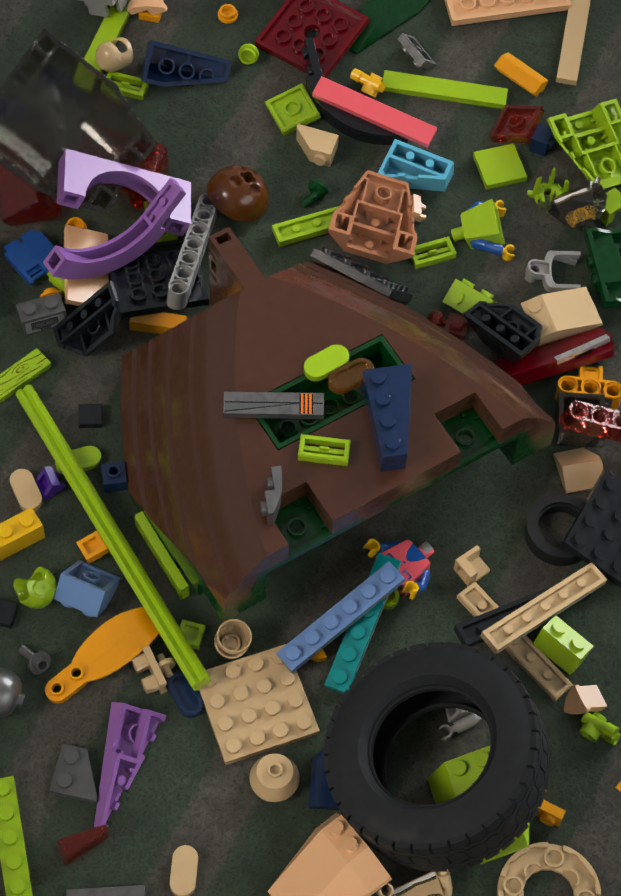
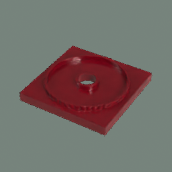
[254,0,369,78]

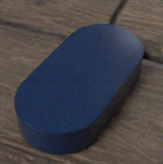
[168,672,203,718]

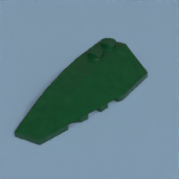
[349,0,431,55]

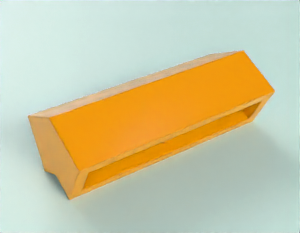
[494,52,548,97]
[129,312,188,334]

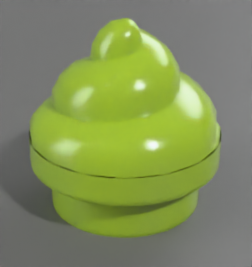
[238,44,259,65]

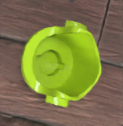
[13,567,57,609]

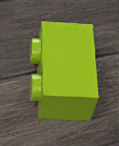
[533,615,593,675]

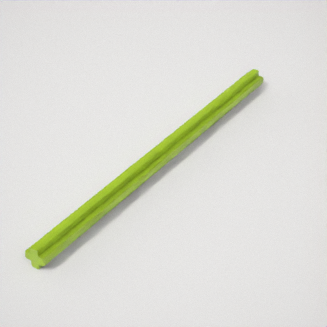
[15,385,211,691]

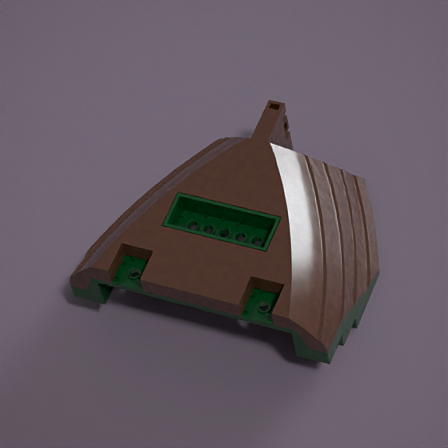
[120,227,555,622]

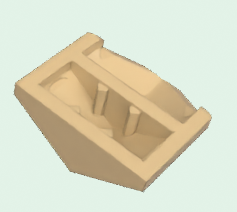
[553,447,603,495]

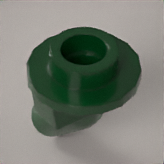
[300,180,328,208]

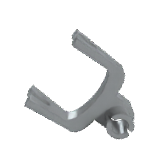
[524,250,581,292]

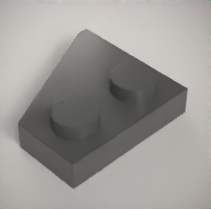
[49,744,98,804]

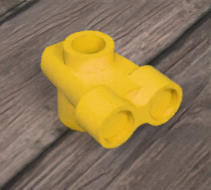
[350,68,386,98]

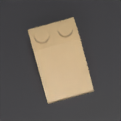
[521,287,603,346]

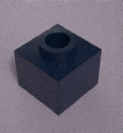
[529,123,556,157]
[101,461,128,493]

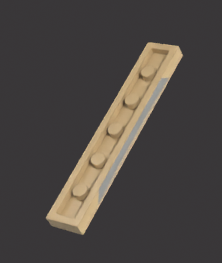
[480,562,607,655]

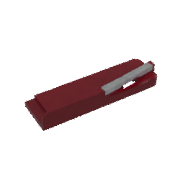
[494,328,615,386]

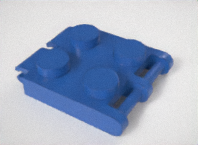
[3,229,54,286]

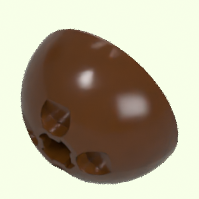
[207,165,269,222]

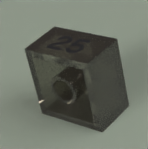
[555,392,606,448]

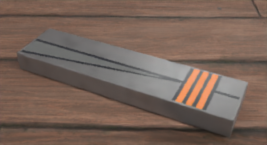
[223,392,324,419]

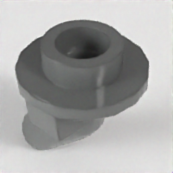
[18,644,51,675]

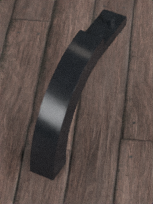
[301,37,408,145]

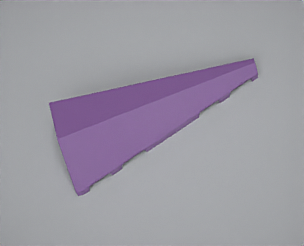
[94,702,166,830]

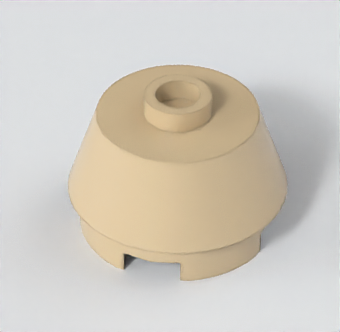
[249,754,300,802]

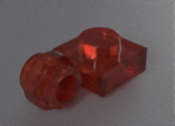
[427,310,470,341]

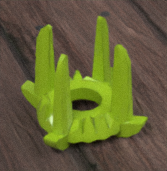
[527,168,573,214]

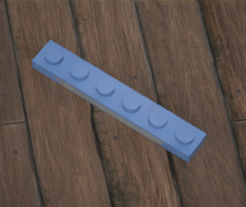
[276,561,405,674]

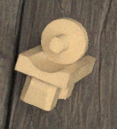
[132,645,176,694]

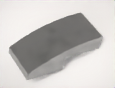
[260,466,282,525]

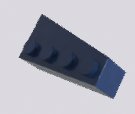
[362,363,412,472]

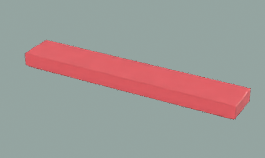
[312,76,437,148]

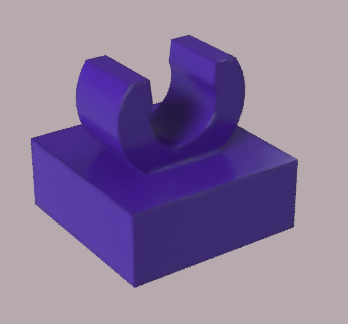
[35,466,66,500]

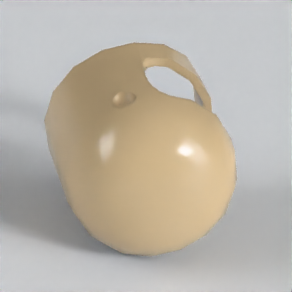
[95,37,133,72]
[214,619,252,659]

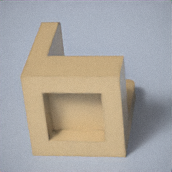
[454,545,490,586]

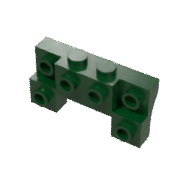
[584,227,621,309]

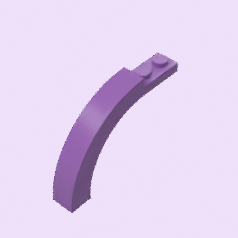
[43,178,187,280]

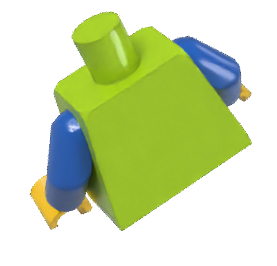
[451,199,515,261]

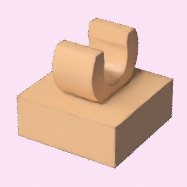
[411,194,426,222]

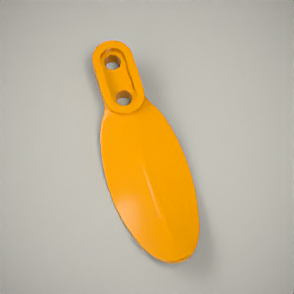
[45,607,159,704]

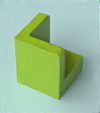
[594,188,621,226]

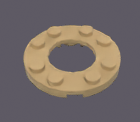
[497,842,601,896]

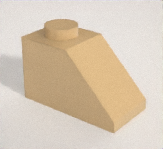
[296,124,339,167]

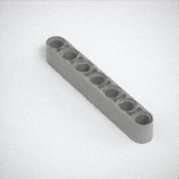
[167,193,217,310]

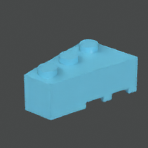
[378,139,454,192]

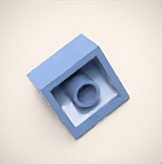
[53,560,122,617]

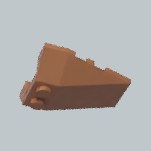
[328,170,417,264]

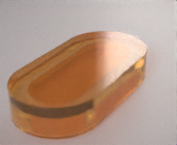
[328,358,374,394]

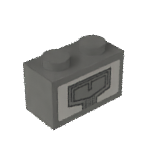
[16,293,67,336]

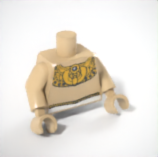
[375,869,453,896]

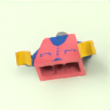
[363,539,434,600]

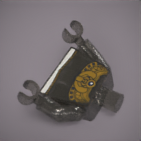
[538,176,607,233]

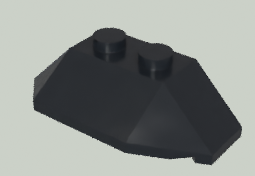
[53,281,121,357]
[463,301,543,363]

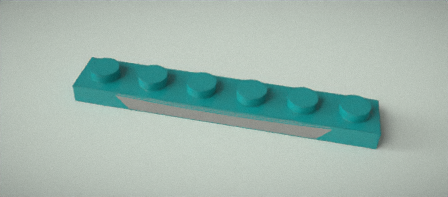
[324,553,402,694]

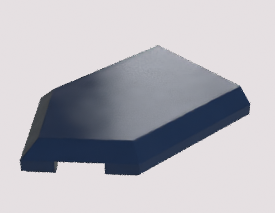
[309,749,339,810]

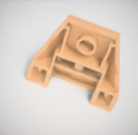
[267,813,392,896]

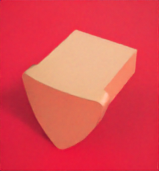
[564,685,607,714]

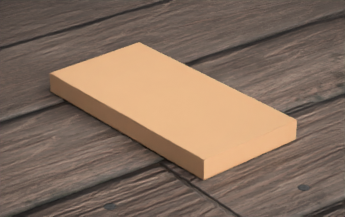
[64,225,109,306]

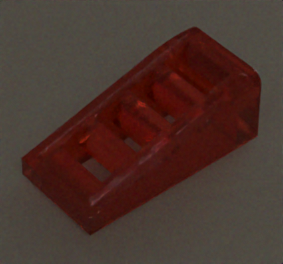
[57,824,109,866]

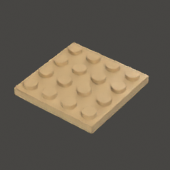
[199,644,320,765]

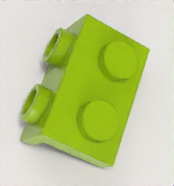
[442,278,497,313]

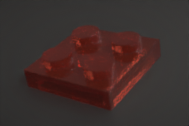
[489,105,545,143]

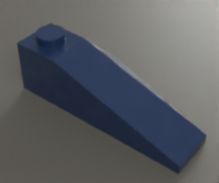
[141,40,232,87]

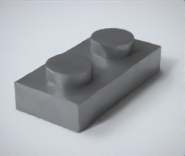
[398,33,437,70]

